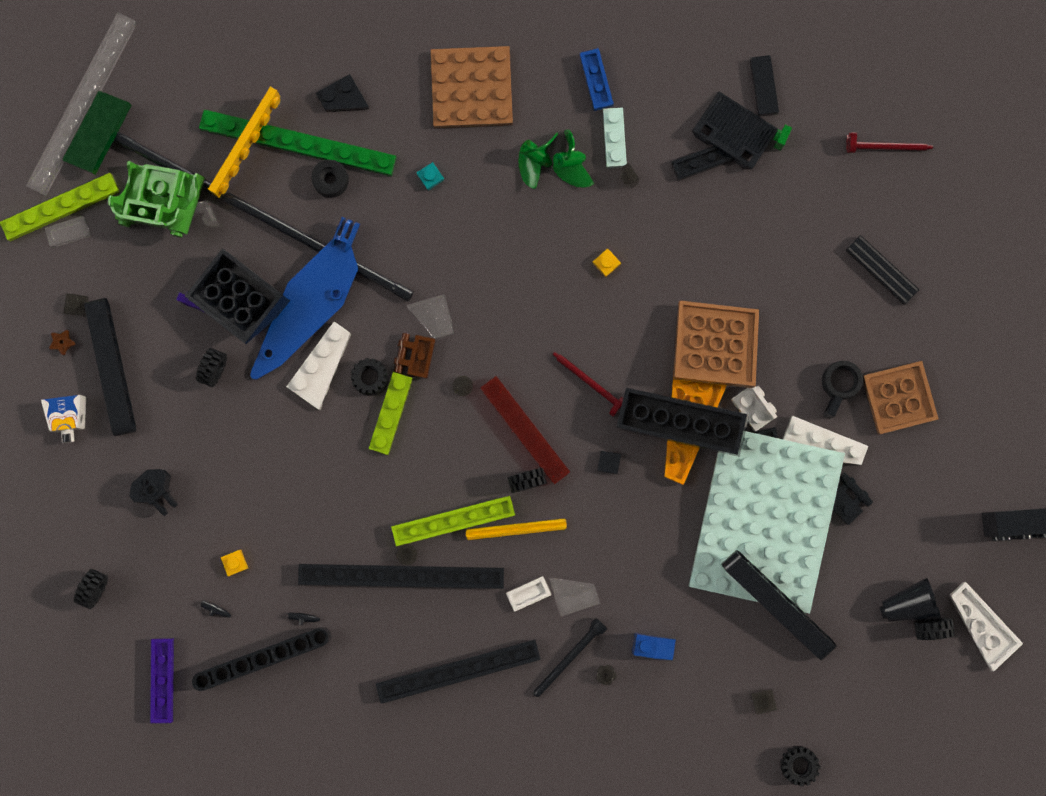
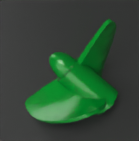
[553,129,594,188]
[518,132,558,189]

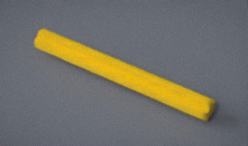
[466,519,567,540]

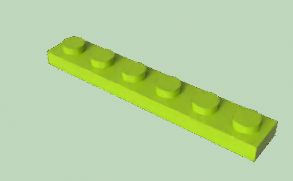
[0,173,120,242]
[391,496,515,546]

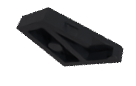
[316,74,369,112]

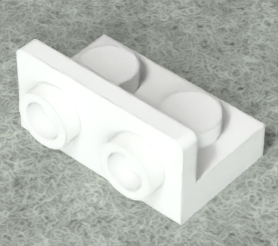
[731,386,777,432]

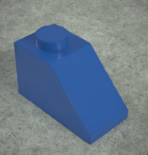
[632,633,676,660]

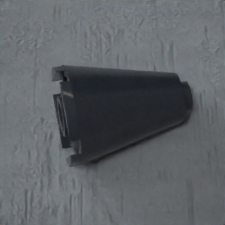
[879,578,941,622]

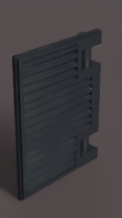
[692,91,778,170]

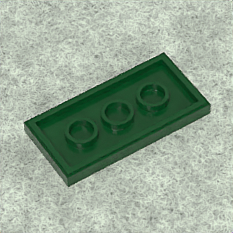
[62,90,132,175]

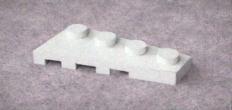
[286,322,351,410]
[783,416,868,465]
[948,582,1023,672]

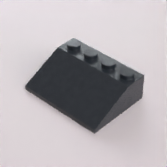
[185,248,290,344]

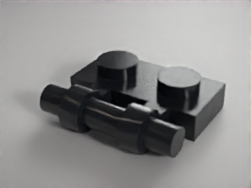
[833,472,873,525]

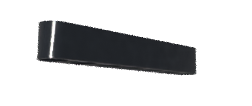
[85,298,136,437]
[721,550,837,661]
[192,627,331,691]

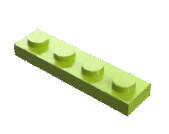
[369,372,413,455]

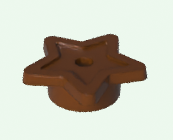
[49,330,75,356]

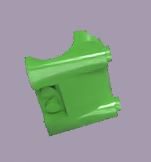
[108,161,205,238]

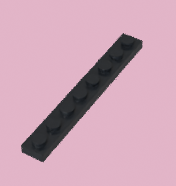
[376,639,541,704]

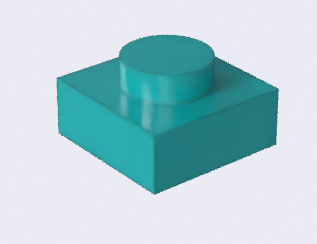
[417,162,444,191]

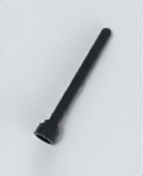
[533,618,608,697]

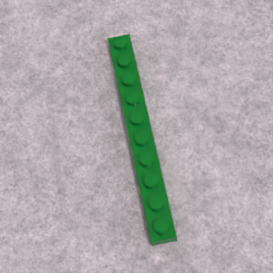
[199,109,397,177]

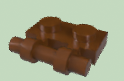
[394,333,436,379]

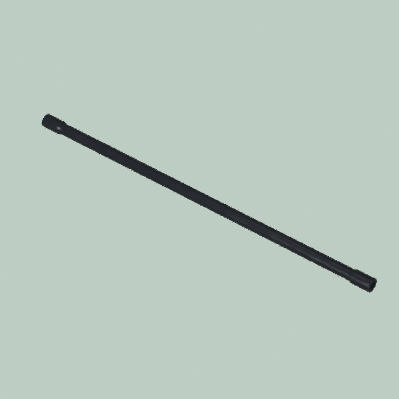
[113,132,414,302]

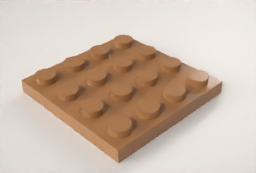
[431,46,513,128]
[673,301,759,388]

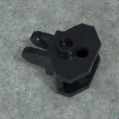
[129,469,178,516]

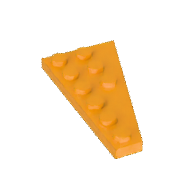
[664,359,727,485]

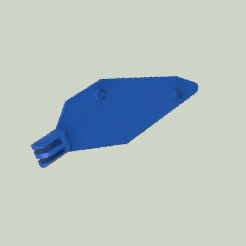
[250,217,360,379]

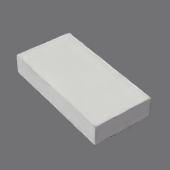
[506,576,551,612]

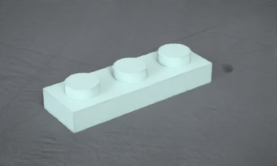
[603,108,627,169]

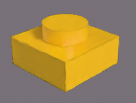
[593,249,621,277]
[220,550,249,576]

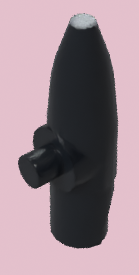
[201,600,231,618]
[288,612,320,625]

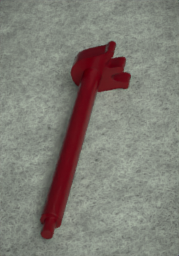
[846,132,933,153]
[552,352,623,417]

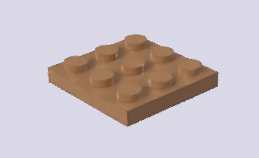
[863,361,938,435]

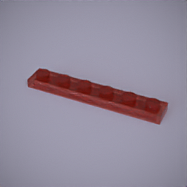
[480,376,570,485]

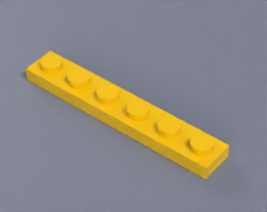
[208,86,281,198]

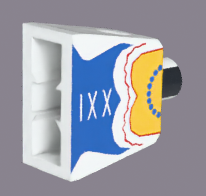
[41,395,87,443]

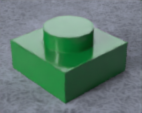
[773,124,792,151]

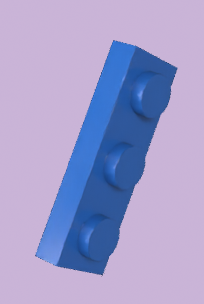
[579,48,614,111]

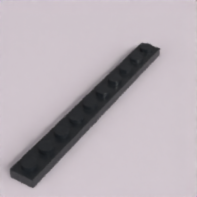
[298,564,504,589]

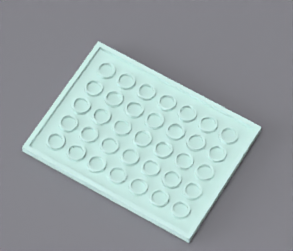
[688,431,845,614]

